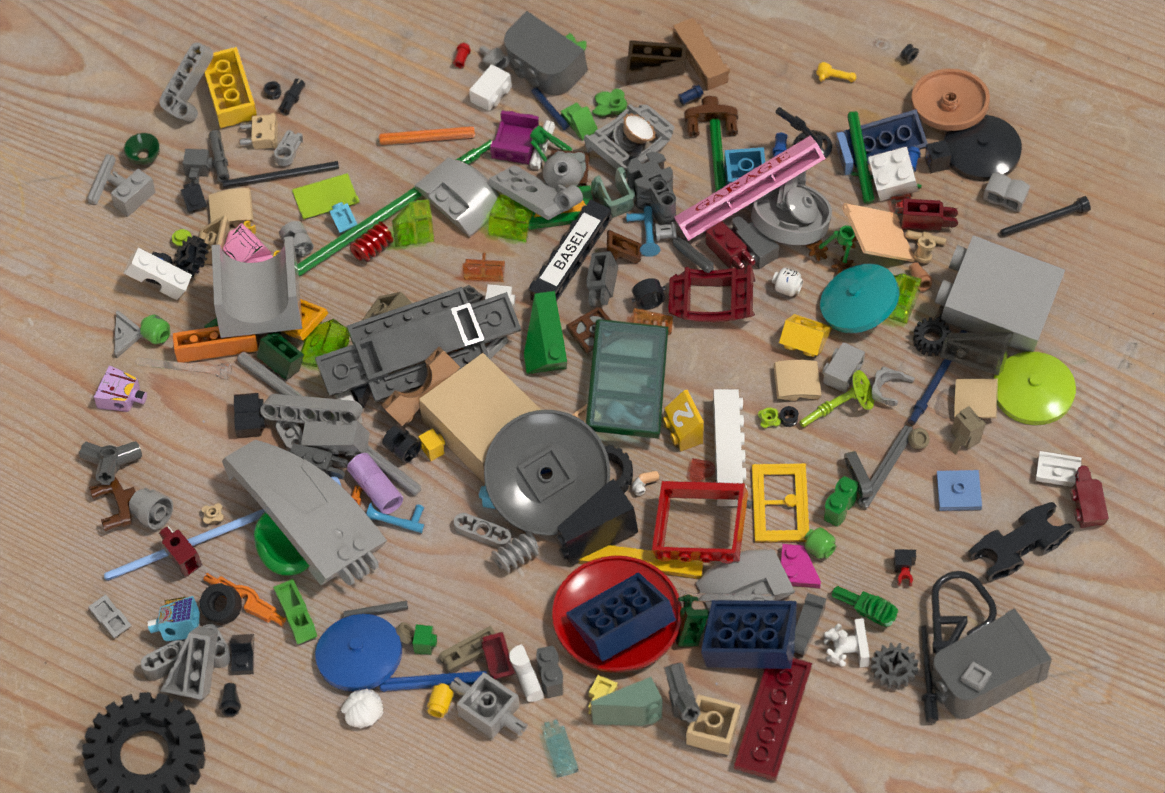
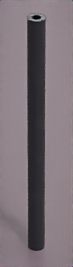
[222,161,339,188]

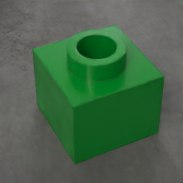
[413,625,437,655]

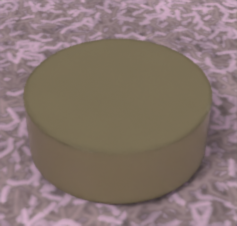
[908,428,929,450]
[395,622,415,644]

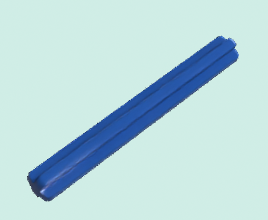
[380,671,487,691]

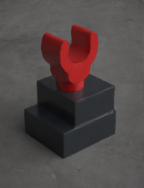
[893,549,916,586]

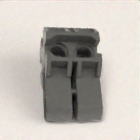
[627,151,676,225]

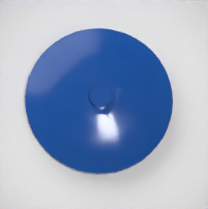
[315,614,402,692]

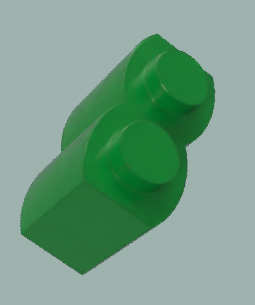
[824,476,858,527]

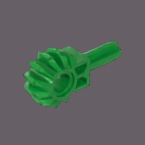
[832,586,899,627]

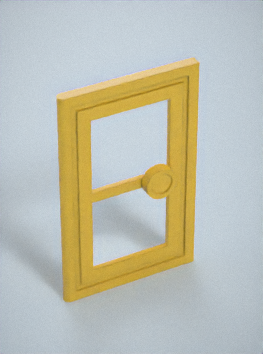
[751,463,809,543]

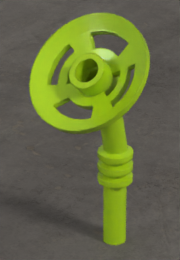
[799,370,874,428]

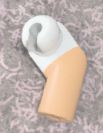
[632,471,659,496]

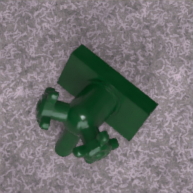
[676,594,710,647]

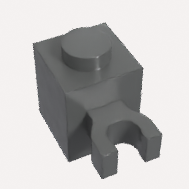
[183,148,213,185]

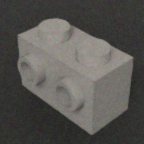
[822,342,865,393]

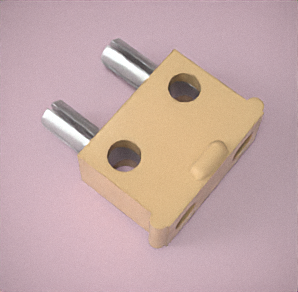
[239,113,278,150]

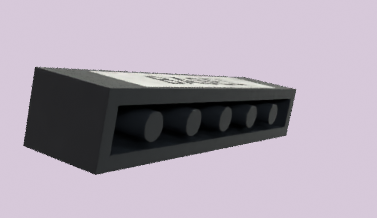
[529,200,612,301]

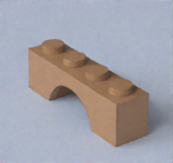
[381,347,460,426]

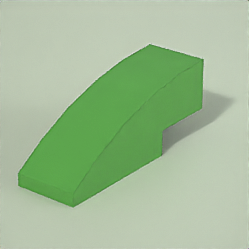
[273,579,318,644]

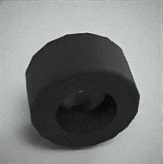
[200,583,242,624]

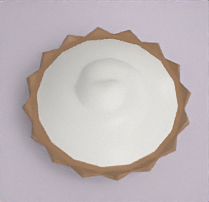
[623,113,656,144]

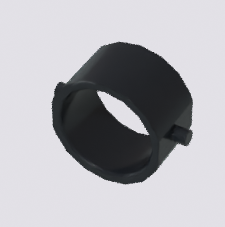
[631,278,666,310]

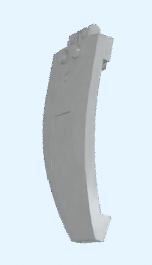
[222,440,387,586]

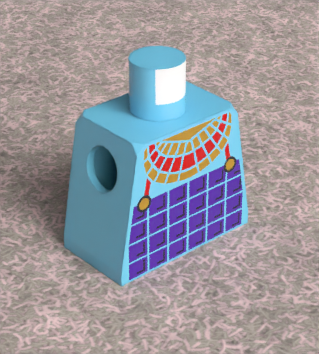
[148,596,200,641]

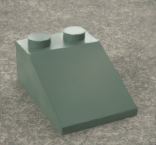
[591,677,662,726]

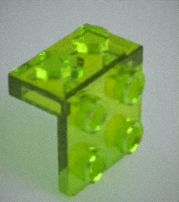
[488,194,533,242]

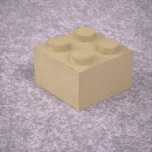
[686,695,741,755]

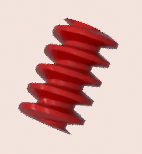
[349,221,394,262]

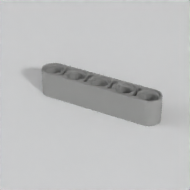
[260,394,363,425]

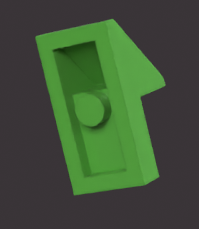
[561,102,598,141]

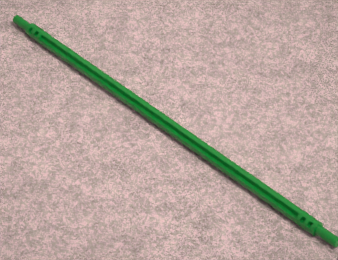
[204,140,492,328]

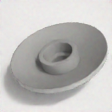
[786,187,818,224]

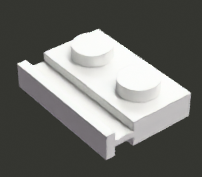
[1035,451,1082,487]

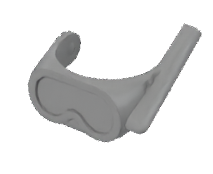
[872,366,915,406]

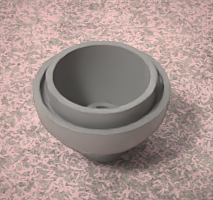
[543,153,582,189]

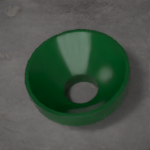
[124,133,160,165]

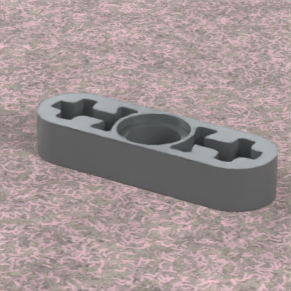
[844,451,873,498]

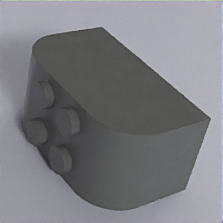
[504,11,588,95]

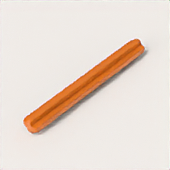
[379,126,475,145]

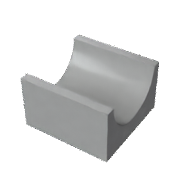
[212,236,302,338]

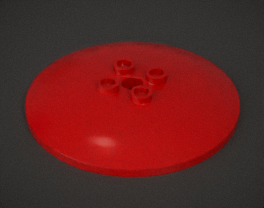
[552,556,682,673]

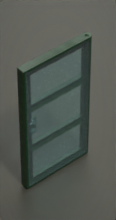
[585,319,669,439]

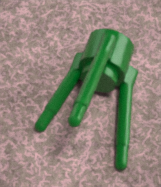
[529,125,572,163]

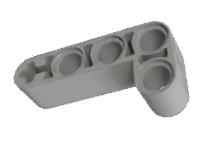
[159,43,213,122]
[141,624,231,681]

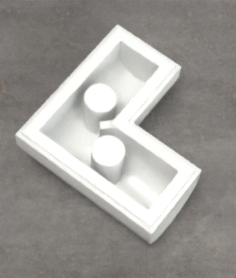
[509,644,544,702]

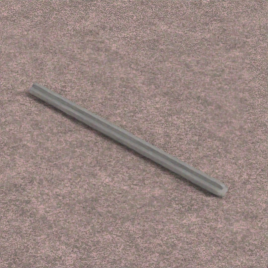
[237,352,421,496]

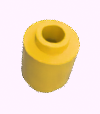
[427,683,454,718]

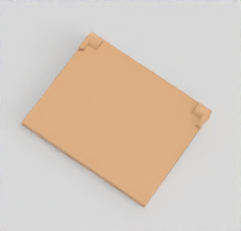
[842,203,915,262]

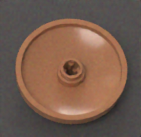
[912,69,990,131]

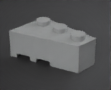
[301,421,370,458]
[161,626,218,700]

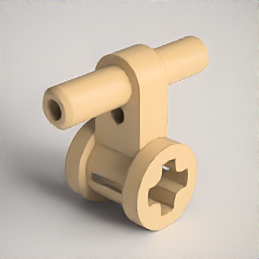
[906,230,946,263]

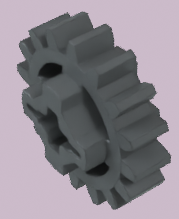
[871,643,918,689]

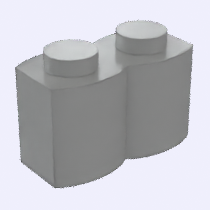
[983,173,1030,212]

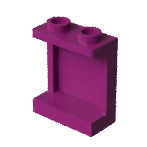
[490,110,539,165]

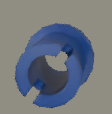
[908,147,921,172]

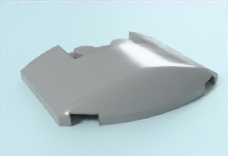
[414,158,503,238]
[696,549,795,609]

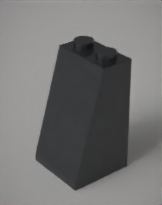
[556,479,638,566]

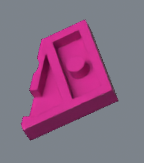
[781,544,821,588]

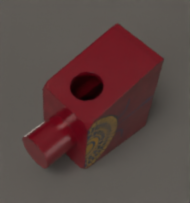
[159,526,202,578]

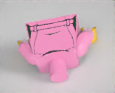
[223,221,280,263]

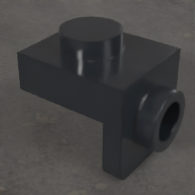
[180,182,207,213]

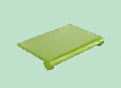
[292,173,360,220]

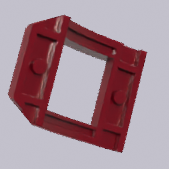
[668,265,756,322]

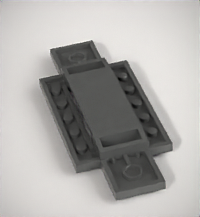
[315,287,521,403]

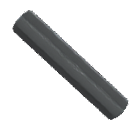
[673,237,714,273]

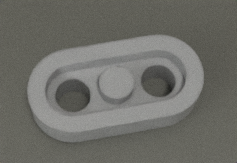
[276,421,303,452]

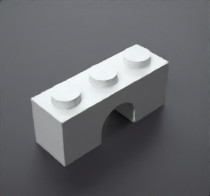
[124,248,192,300]

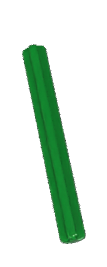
[847,111,874,204]
[710,119,726,192]

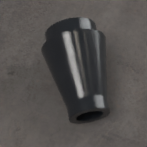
[219,683,241,717]

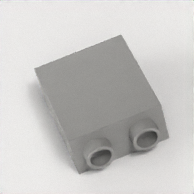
[935,235,1065,352]

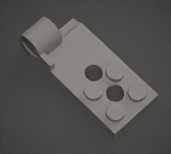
[488,165,583,220]

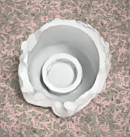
[341,689,383,728]

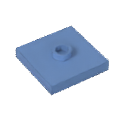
[936,470,982,511]

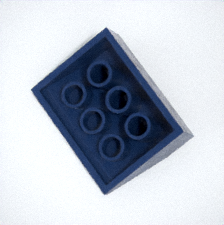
[566,572,676,662]
[701,600,797,669]

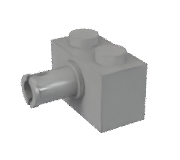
[108,169,156,217]

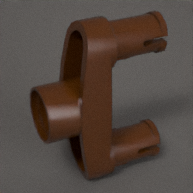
[684,96,738,137]
[89,477,136,532]

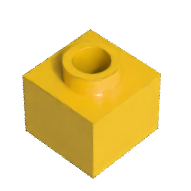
[418,428,445,462]

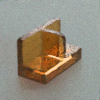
[463,252,505,282]

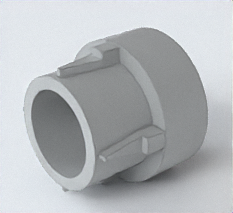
[129,487,173,530]

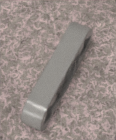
[454,513,511,548]

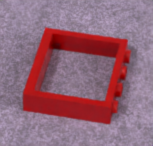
[652,481,748,564]

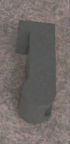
[794,593,826,656]

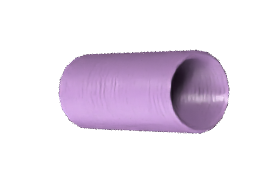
[347,453,403,514]

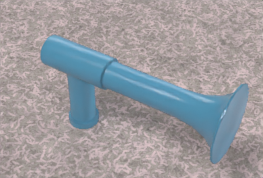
[626,206,660,257]
[366,503,425,533]

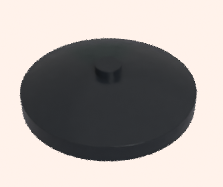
[944,115,1022,182]

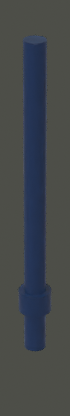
[908,330,968,425]

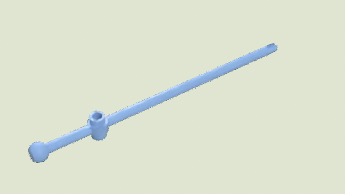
[104,476,342,580]

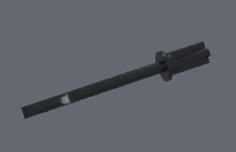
[920,625,939,724]

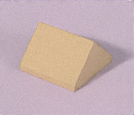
[199,215,230,264]

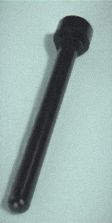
[1000,196,1091,236]

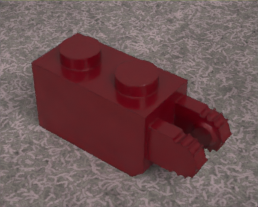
[901,199,958,231]
[706,221,755,270]
[1070,465,1109,528]

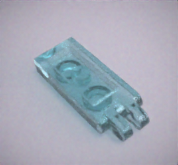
[543,719,579,778]

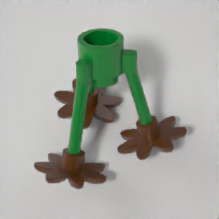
[805,225,858,274]

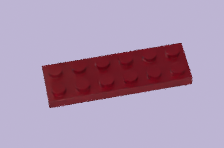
[734,658,812,781]

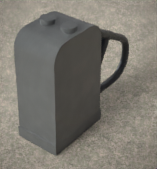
[931,571,1052,719]

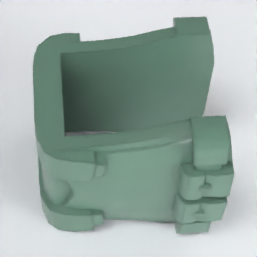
[591,167,635,218]

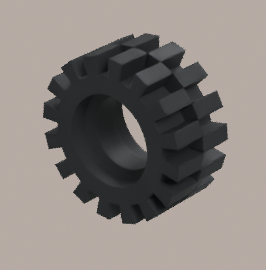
[913,317,951,357]

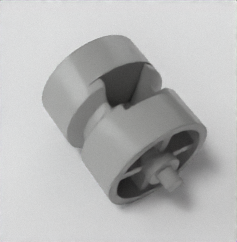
[279,221,314,259]

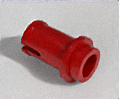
[453,43,471,68]

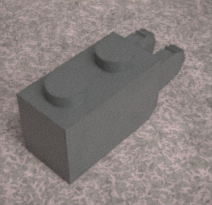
[732,216,779,269]
[586,251,619,307]
[290,443,349,479]

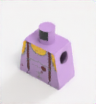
[94,366,147,412]

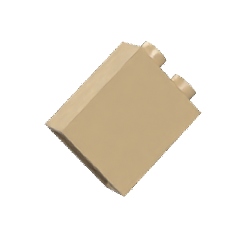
[419,353,541,484]

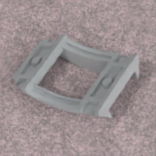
[584,104,675,174]

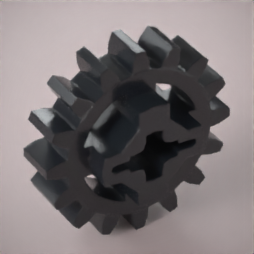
[173,235,209,278]

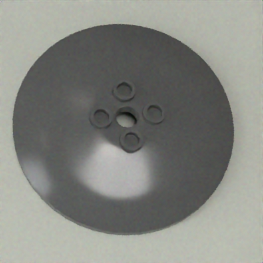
[484,410,610,536]

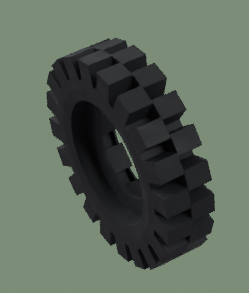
[82,692,206,793]

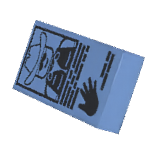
[836,132,853,175]

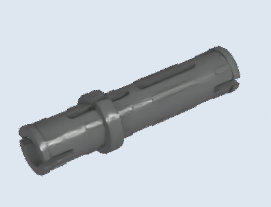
[208,130,230,182]

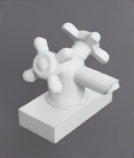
[823,619,870,668]

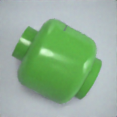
[140,314,170,344]
[804,527,837,559]

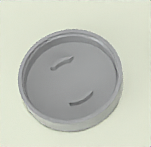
[751,183,832,245]

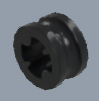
[900,44,919,63]
[264,81,282,100]
[780,406,799,427]

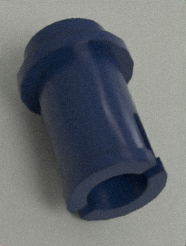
[678,85,704,106]

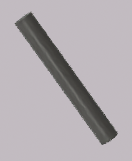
[343,601,408,618]

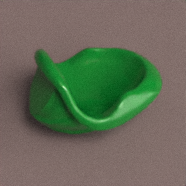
[254,511,310,576]

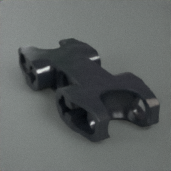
[968,502,1074,582]

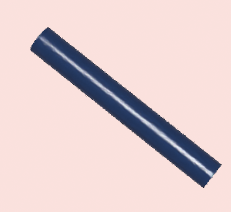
[531,87,570,130]

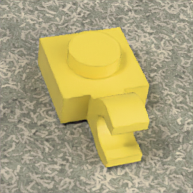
[588,675,618,714]

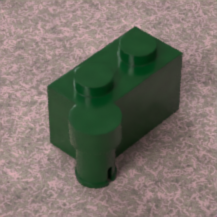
[257,331,304,380]

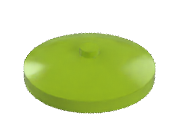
[994,351,1076,425]

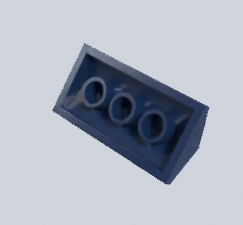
[843,109,928,168]

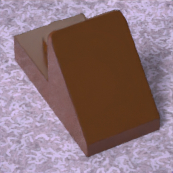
[607,230,641,264]

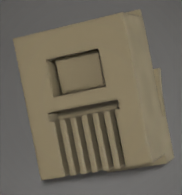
[950,406,986,455]

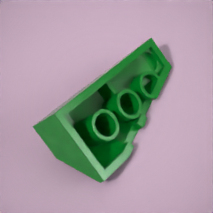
[524,291,567,374]

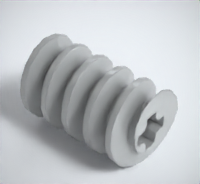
[491,530,539,573]

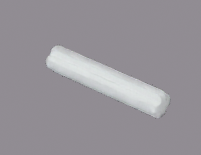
[530,120,555,170]

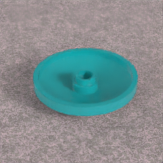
[820,264,900,333]

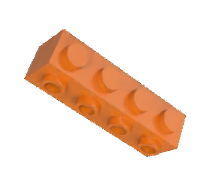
[172,326,258,363]

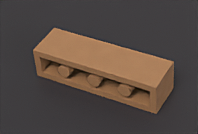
[673,17,730,90]

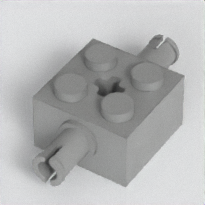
[449,672,527,739]

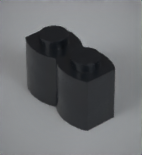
[234,393,265,437]

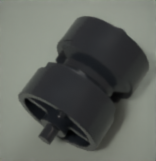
[382,424,422,463]

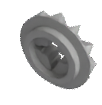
[611,123,637,153]

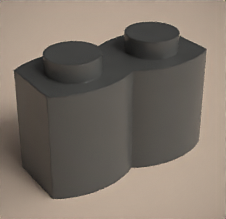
[536,646,564,698]

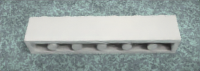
[713,389,747,506]

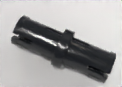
[278,78,306,115]

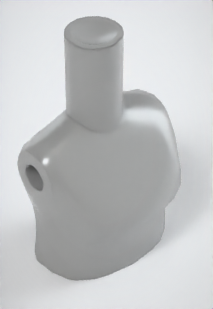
[479,46,509,70]

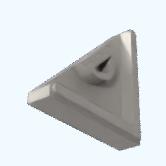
[114,311,142,358]

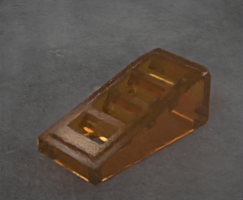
[630,308,673,335]

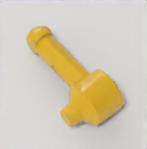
[816,62,856,82]

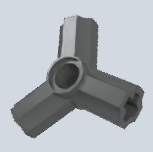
[79,441,142,485]
[663,662,701,723]

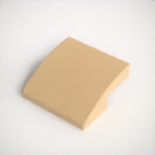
[208,188,254,228]
[773,360,822,401]
[954,378,998,419]

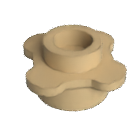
[202,503,224,525]

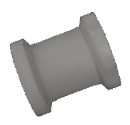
[655,222,676,241]

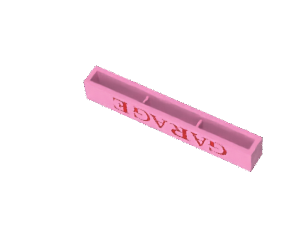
[674,136,825,241]

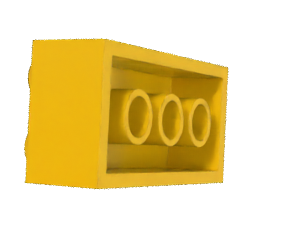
[204,47,257,128]

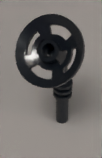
[775,107,832,160]

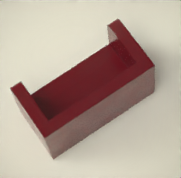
[480,632,515,680]

